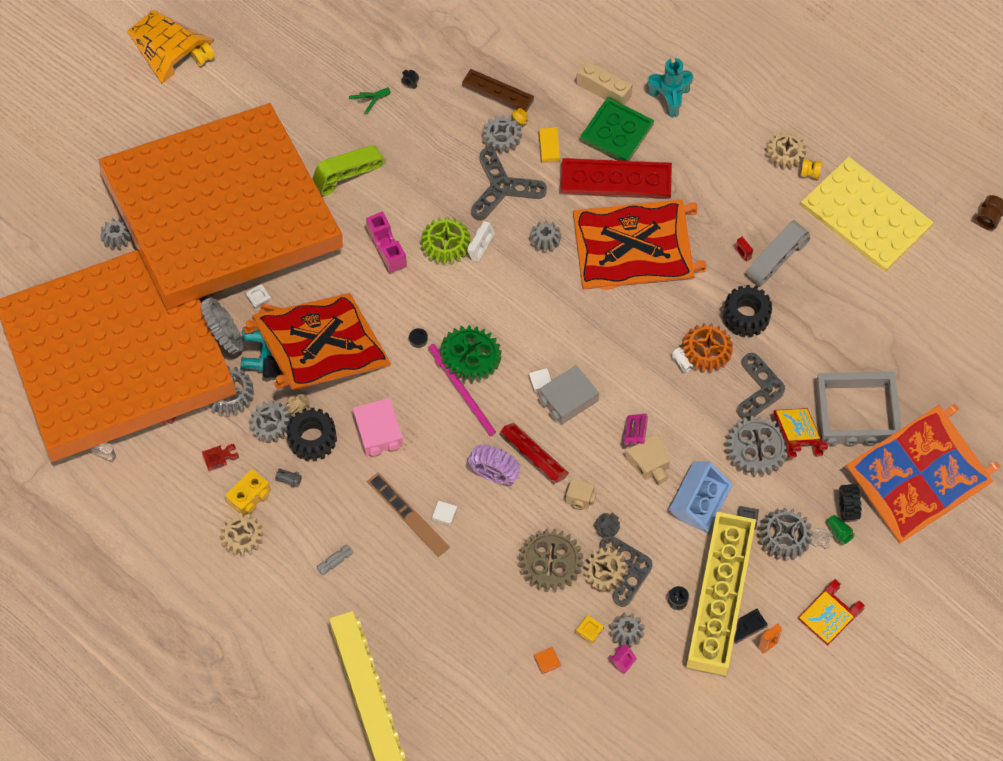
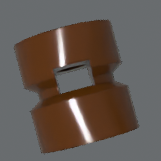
[975,195,1003,230]

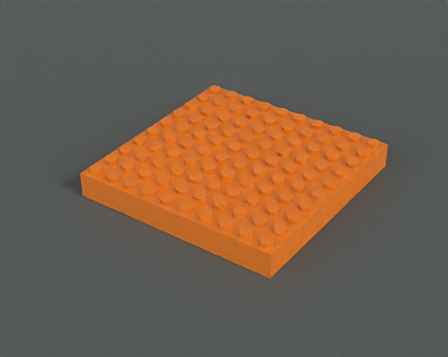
[98,103,343,309]
[0,250,237,462]

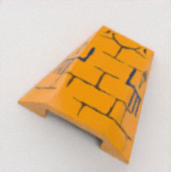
[127,10,214,84]

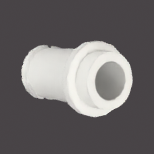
[672,347,694,373]

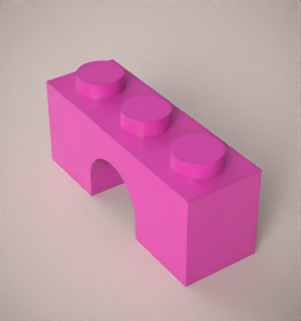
[366,211,407,273]

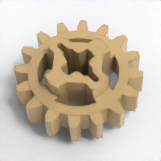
[767,131,807,169]
[220,513,264,556]
[585,547,628,592]

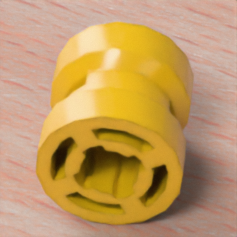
[191,42,215,67]
[801,158,822,179]

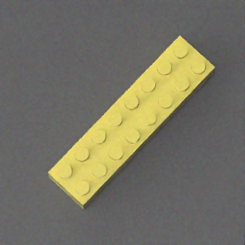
[686,512,756,676]
[329,611,406,761]

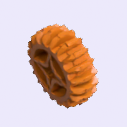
[682,323,733,373]

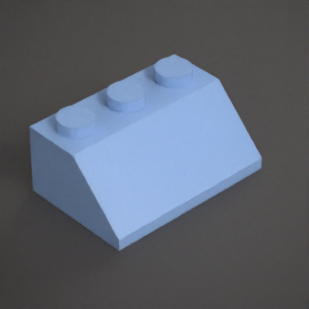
[669,461,733,533]

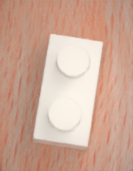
[467,221,495,263]

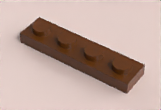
[462,68,534,113]

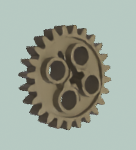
[519,528,583,592]

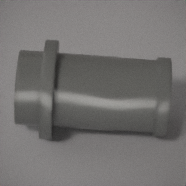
[275,468,302,487]

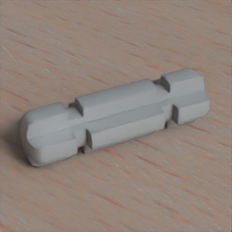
[317,545,353,575]

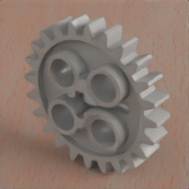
[201,297,244,355]
[726,416,788,476]

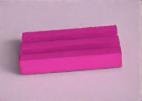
[624,413,648,445]

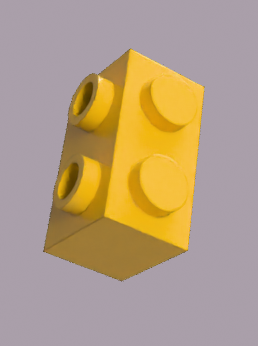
[225,469,271,517]

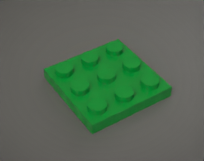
[580,97,654,161]

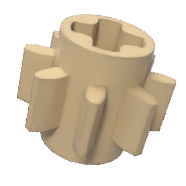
[286,394,310,417]

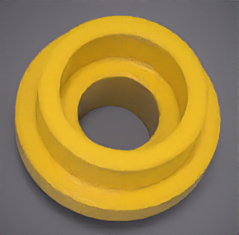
[512,108,529,125]

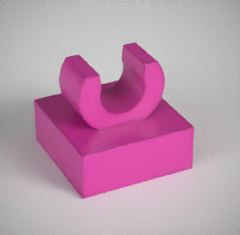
[609,644,637,674]

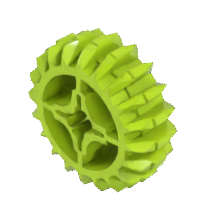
[421,217,471,265]

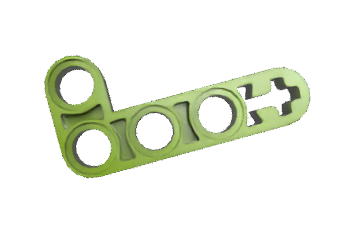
[313,145,386,196]

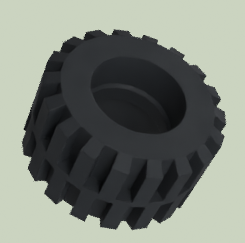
[723,285,772,337]
[287,408,337,461]

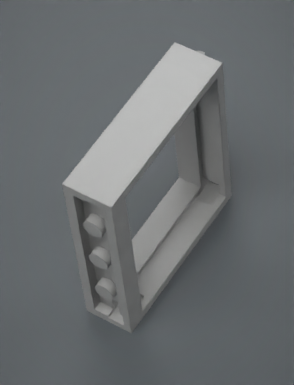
[816,372,901,446]

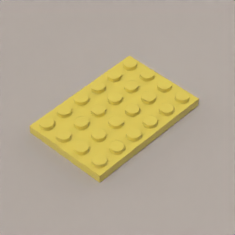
[800,157,934,272]

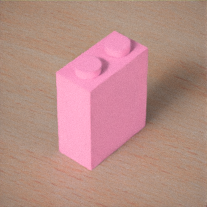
[353,398,404,456]

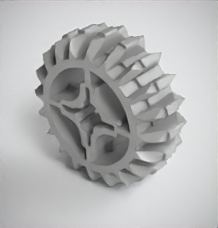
[207,366,254,417]
[759,507,813,561]

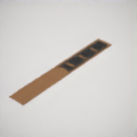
[366,472,450,557]

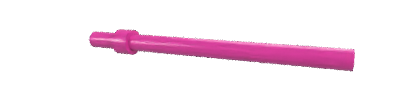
[428,344,496,436]

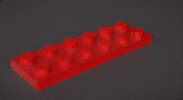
[561,158,672,198]

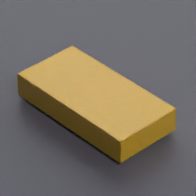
[539,127,560,163]

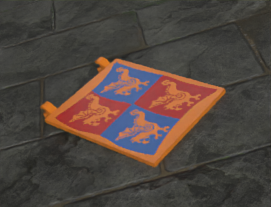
[845,404,1000,544]

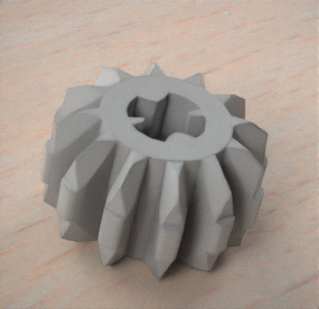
[100,218,132,250]
[530,220,562,253]
[610,612,645,648]

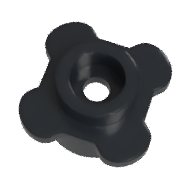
[401,70,419,89]

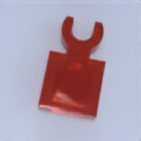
[202,444,239,471]

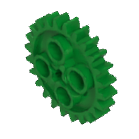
[440,325,502,382]

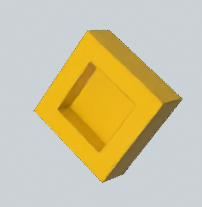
[576,615,604,644]

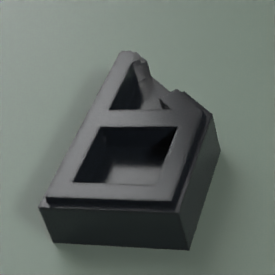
[263,358,284,378]
[734,608,768,644]

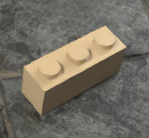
[577,60,633,105]

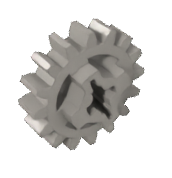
[482,115,522,153]
[249,400,291,442]

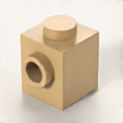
[566,478,597,510]

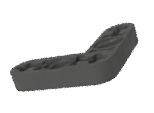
[738,353,785,420]
[600,535,652,607]

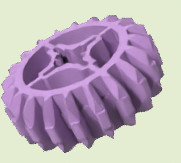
[468,444,520,485]

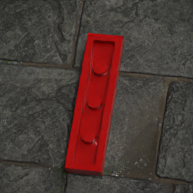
[500,423,569,482]

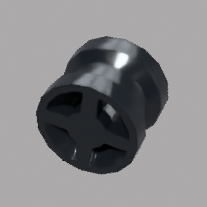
[668,586,689,610]

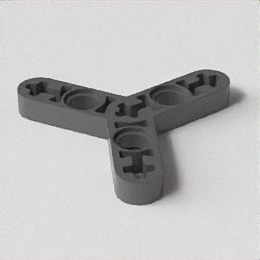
[472,148,547,221]

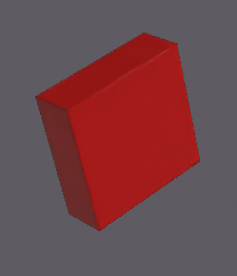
[735,236,753,262]

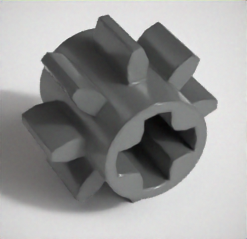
[596,512,620,537]

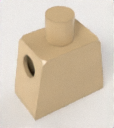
[626,434,670,484]

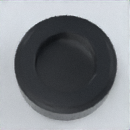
[409,328,428,348]

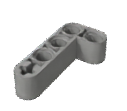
[746,220,810,286]

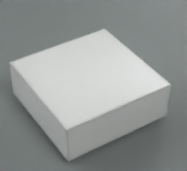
[245,284,271,310]
[529,368,551,393]
[432,501,457,526]

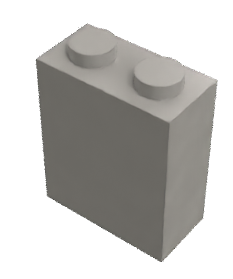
[538,365,599,425]

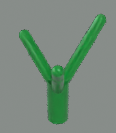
[349,87,391,114]

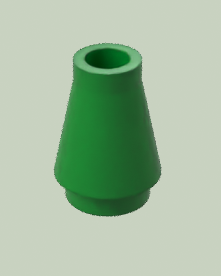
[827,515,855,544]

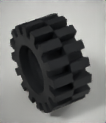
[839,484,862,521]

